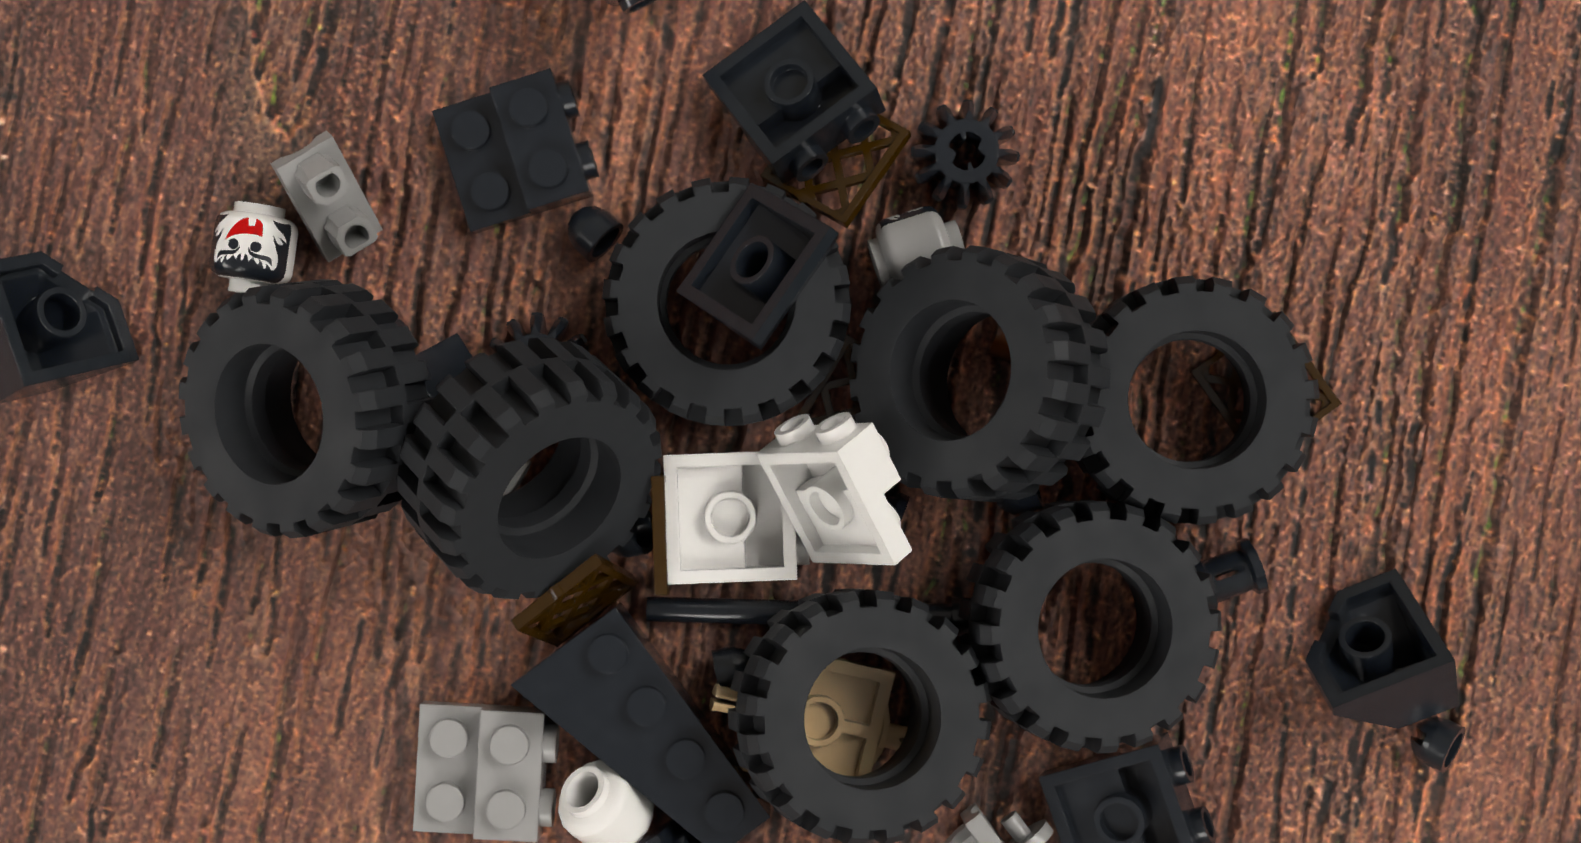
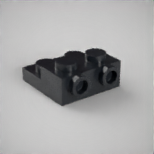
[702,0,886,184]
[432,68,600,234]
[1038,732,1216,843]

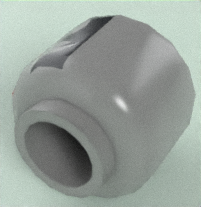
[867,206,965,288]

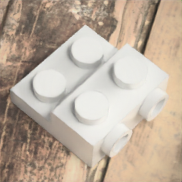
[756,412,912,565]
[663,451,810,585]

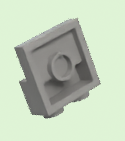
[413,701,560,842]

